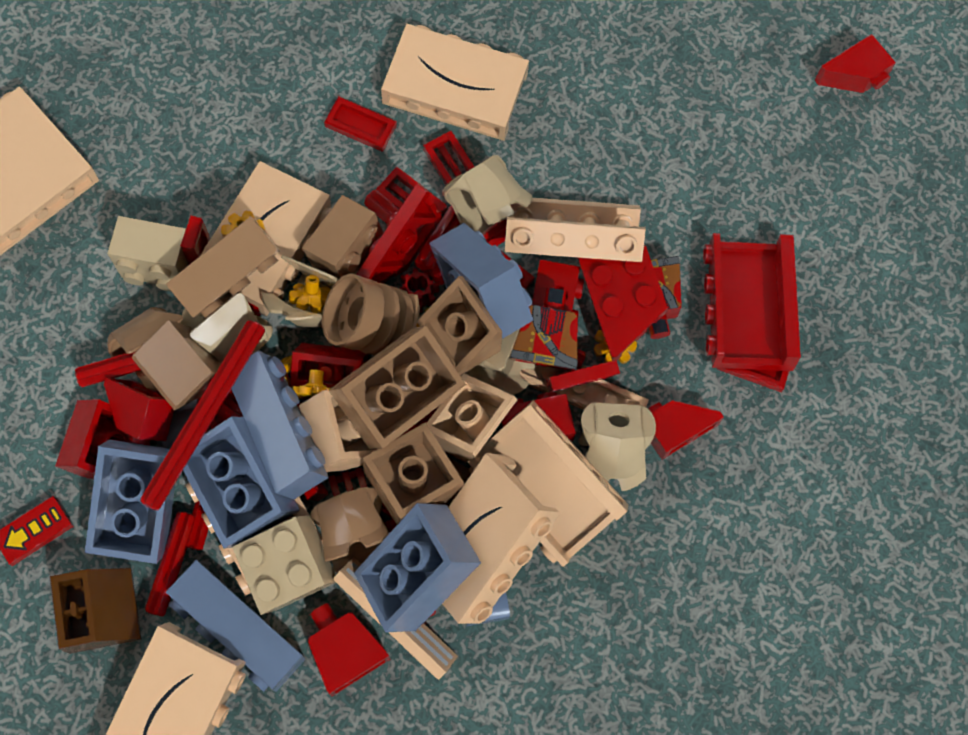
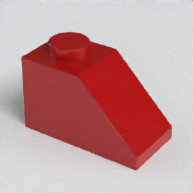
[814,34,896,93]
[104,377,174,445]
[648,400,724,460]

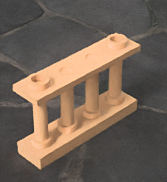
[504,198,646,262]

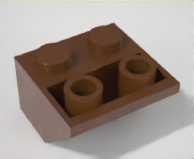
[50,568,142,654]

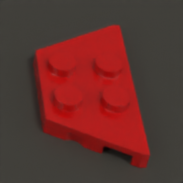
[356,183,442,283]
[577,246,668,361]

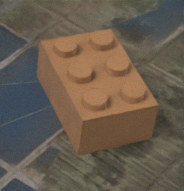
[166,216,280,318]
[329,325,466,449]

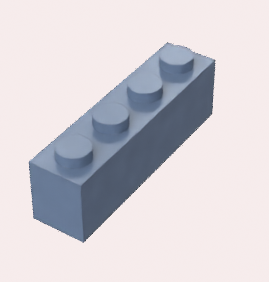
[232,351,329,499]
[166,560,305,692]

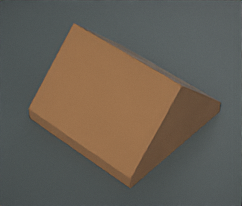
[417,276,502,375]
[132,320,221,410]

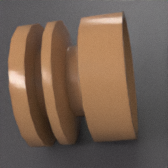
[322,273,414,356]

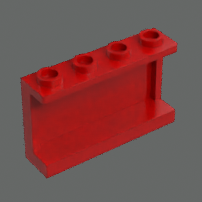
[703,233,801,371]

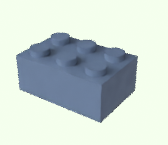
[429,223,533,339]
[183,416,300,549]
[85,439,175,564]
[354,503,481,632]

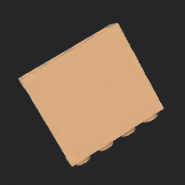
[0,86,99,255]

